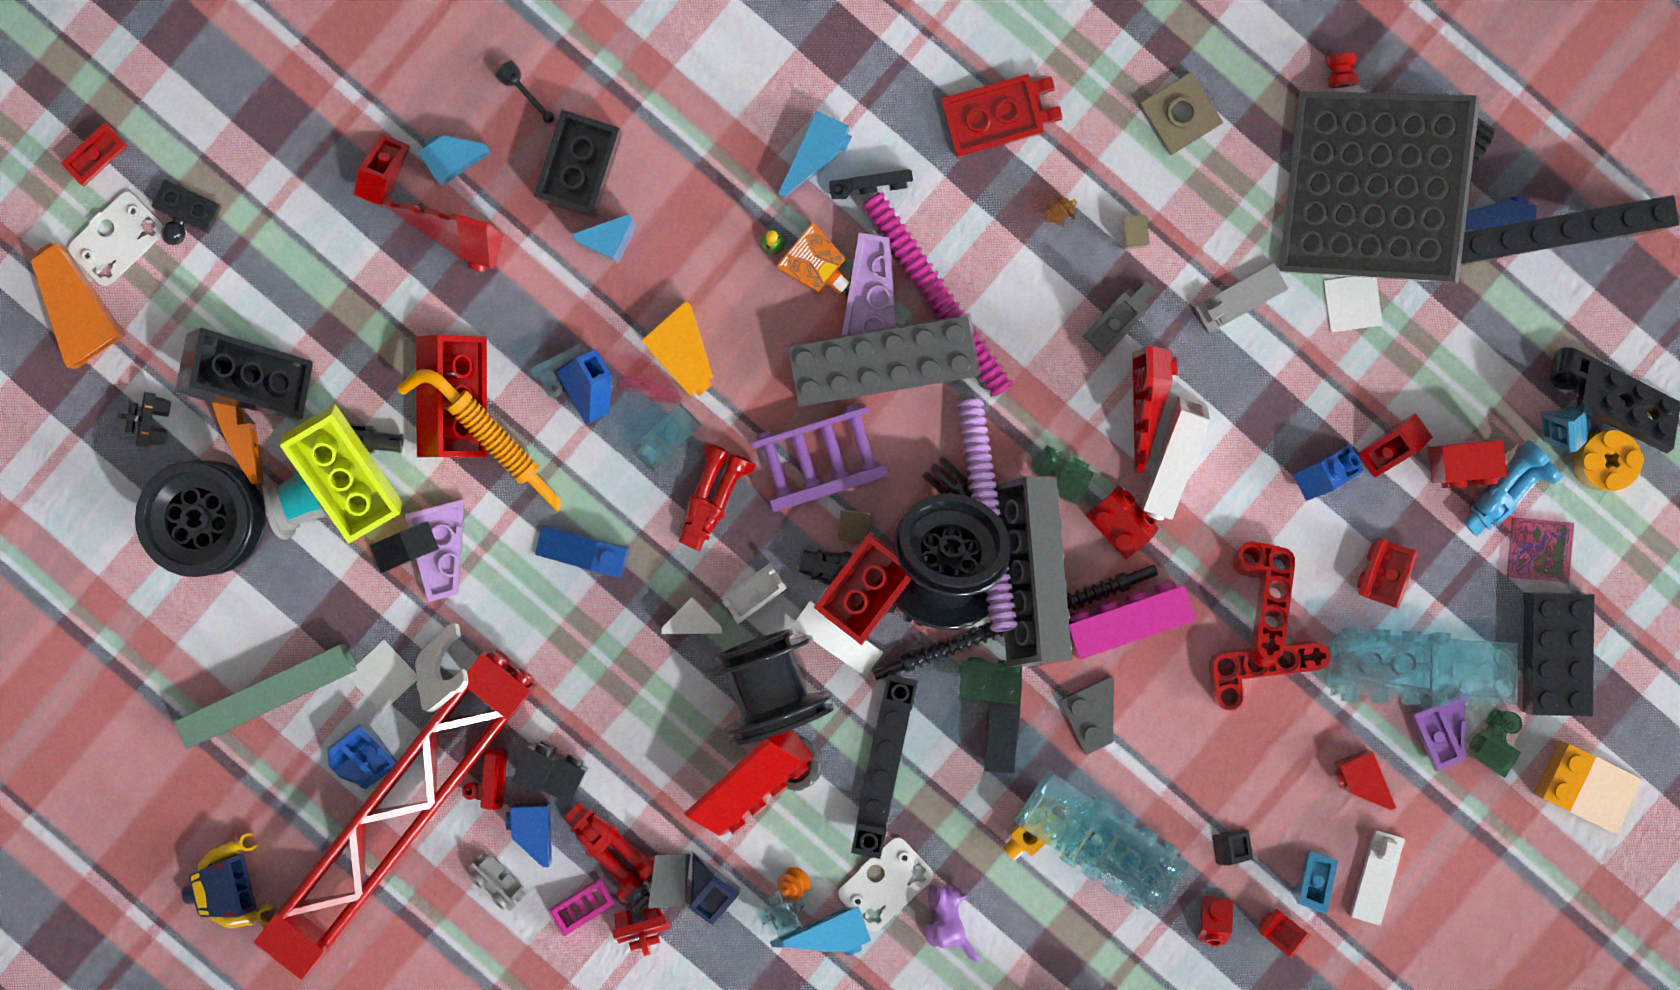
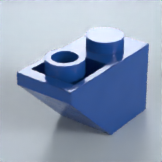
[556,349,612,425]
[1293,444,1364,501]

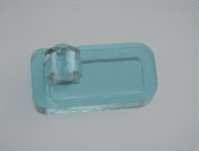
[527,343,587,398]

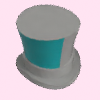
[260,471,329,540]

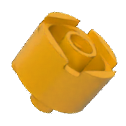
[1572,430,1644,491]

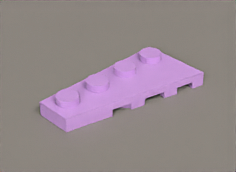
[842,232,896,335]

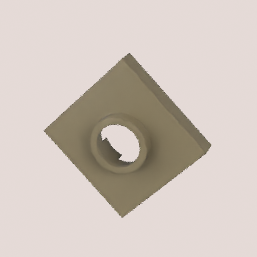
[1139,72,1223,155]

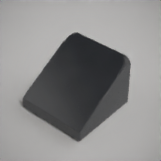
[1212,829,1253,865]

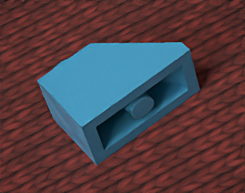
[418,135,492,186]

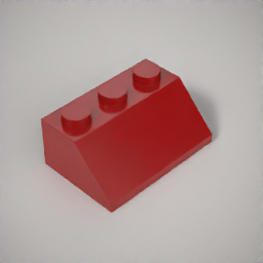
[813,534,912,645]

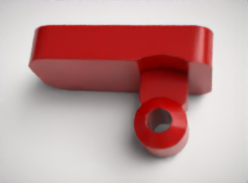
[462,747,508,810]

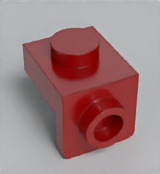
[1197,896,1233,946]
[1258,908,1310,958]

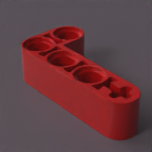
[1232,541,1295,667]
[1209,641,1331,711]

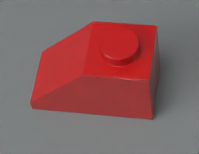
[354,134,410,207]
[1357,413,1433,478]
[1333,749,1396,810]

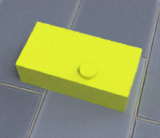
[280,404,402,544]

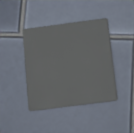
[648,854,691,908]

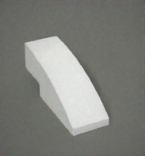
[792,600,883,677]

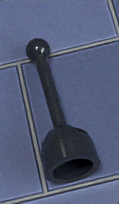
[494,59,554,123]

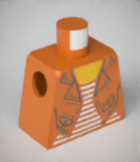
[776,222,851,295]

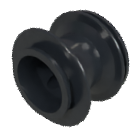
[135,460,266,577]
[894,493,1010,630]
[703,629,834,746]

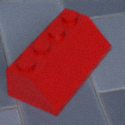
[416,335,487,458]
[684,729,814,836]

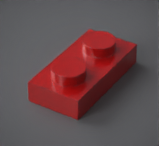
[61,122,128,187]

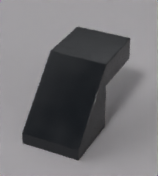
[370,521,439,573]

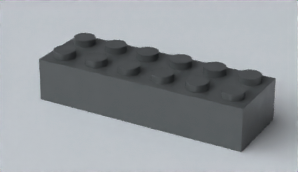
[788,313,981,407]
[994,476,1072,667]

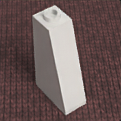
[1143,396,1210,520]

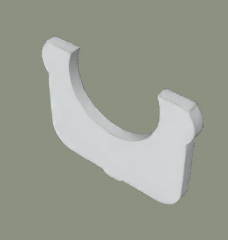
[415,623,469,713]

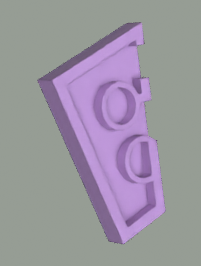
[405,499,464,602]

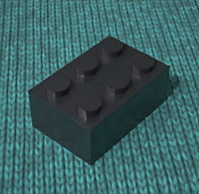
[534,109,623,219]

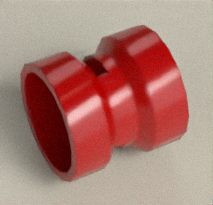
[1325,53,1359,88]

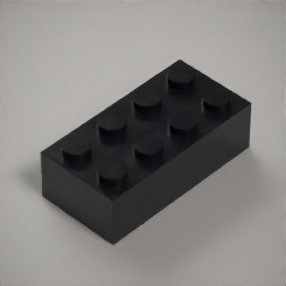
[1523,592,1595,716]

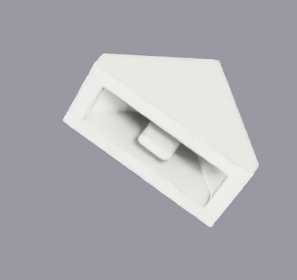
[661,597,723,634]

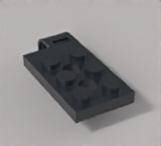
[1550,347,1680,454]

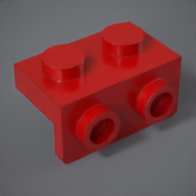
[1085,485,1159,560]
[1357,537,1419,609]

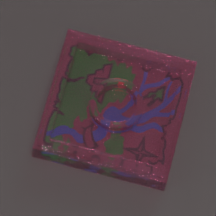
[1506,517,1574,583]

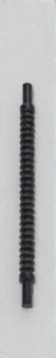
[872,564,1158,681]

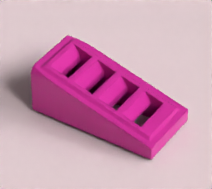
[547,878,616,936]

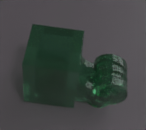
[1031,445,1094,506]
[1467,708,1523,778]

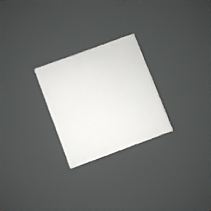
[1324,277,1383,332]
[347,640,417,713]

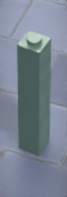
[174,643,358,749]

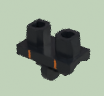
[118,392,171,448]

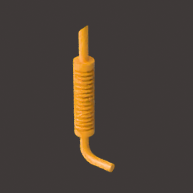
[397,369,561,512]

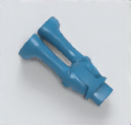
[1463,440,1563,537]

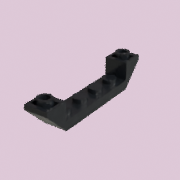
[851,674,918,859]

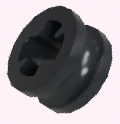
[625,884,650,914]

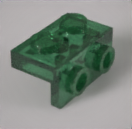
[958,657,1022,704]

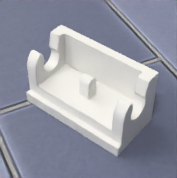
[721,563,787,624]

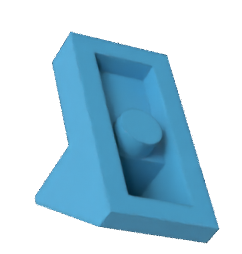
[1292,850,1338,914]

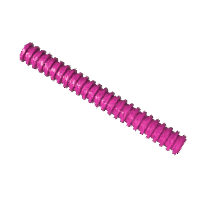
[861,192,1013,397]

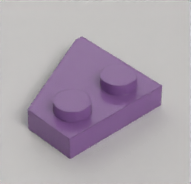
[1411,693,1468,771]

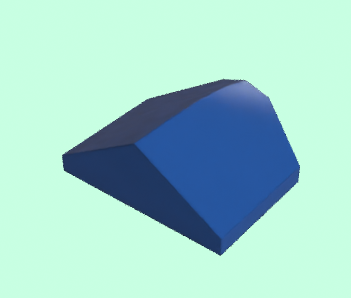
[327,723,397,789]

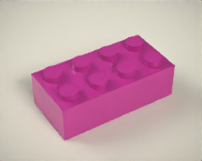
[1069,580,1196,660]

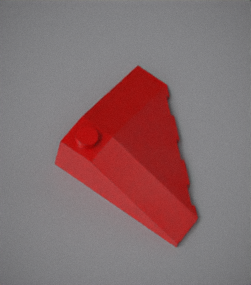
[382,198,504,273]
[1132,346,1178,473]

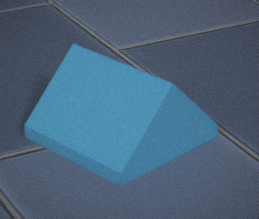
[572,214,637,264]

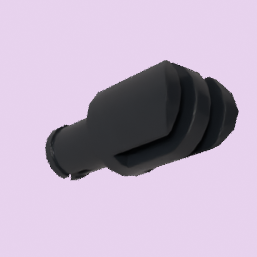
[349,423,404,455]
[922,455,973,497]

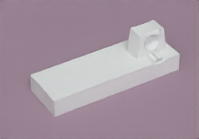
[1349,829,1405,926]

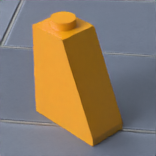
[642,301,714,396]

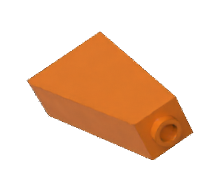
[31,243,126,369]

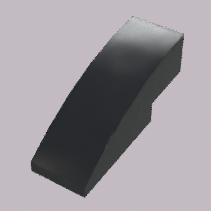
[983,674,1022,774]

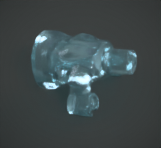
[758,891,805,938]

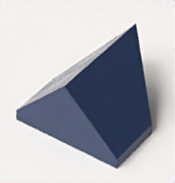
[688,852,740,925]

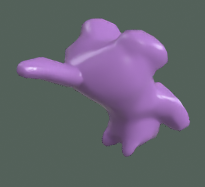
[924,885,981,962]

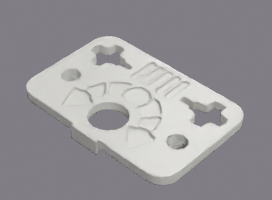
[68,192,163,286]
[838,837,934,931]

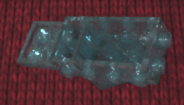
[1327,628,1518,707]
[1013,770,1189,914]

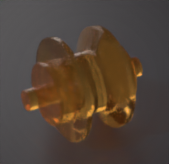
[1044,195,1077,228]

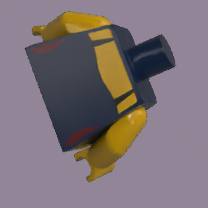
[182,833,274,929]

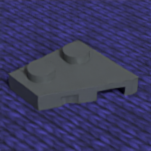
[1059,675,1114,755]

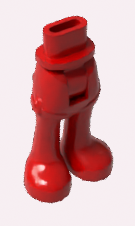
[678,441,757,551]
[563,802,655,903]

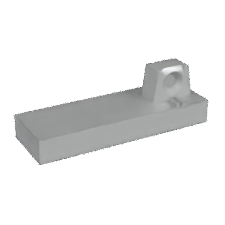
[1193,263,1288,333]

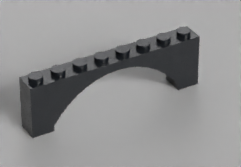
[1461,195,1679,266]

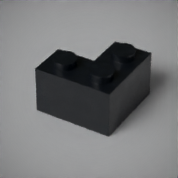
[511,740,588,804]

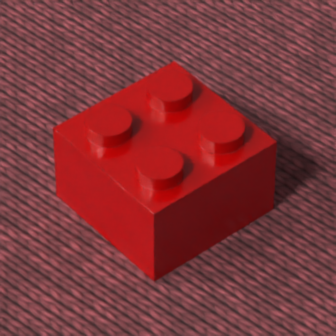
[1428,440,1507,488]

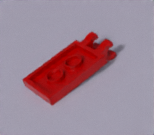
[941,74,1063,158]

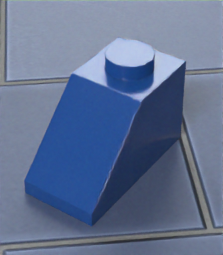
[505,803,552,867]

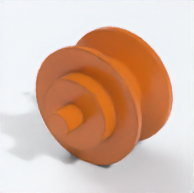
[777,867,811,901]

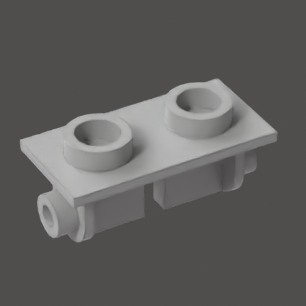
[467,852,526,911]

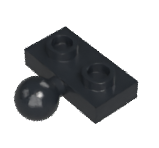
[151,179,222,245]

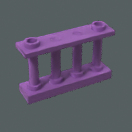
[752,403,889,512]

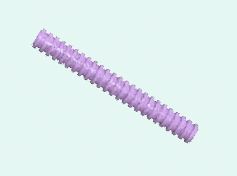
[957,398,1018,632]

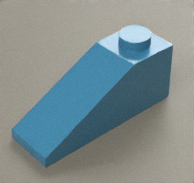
[778,111,852,199]
[1541,408,1591,452]
[770,907,871,956]

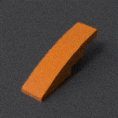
[212,402,265,484]

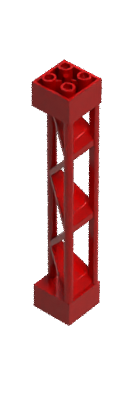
[253,649,537,980]

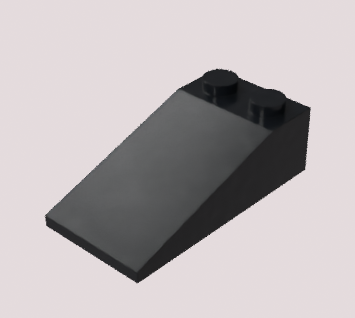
[175,328,313,420]

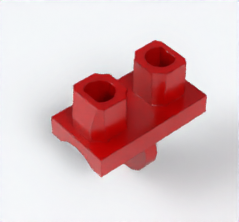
[612,906,671,956]

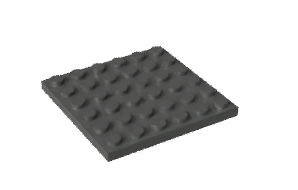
[1279,91,1480,283]

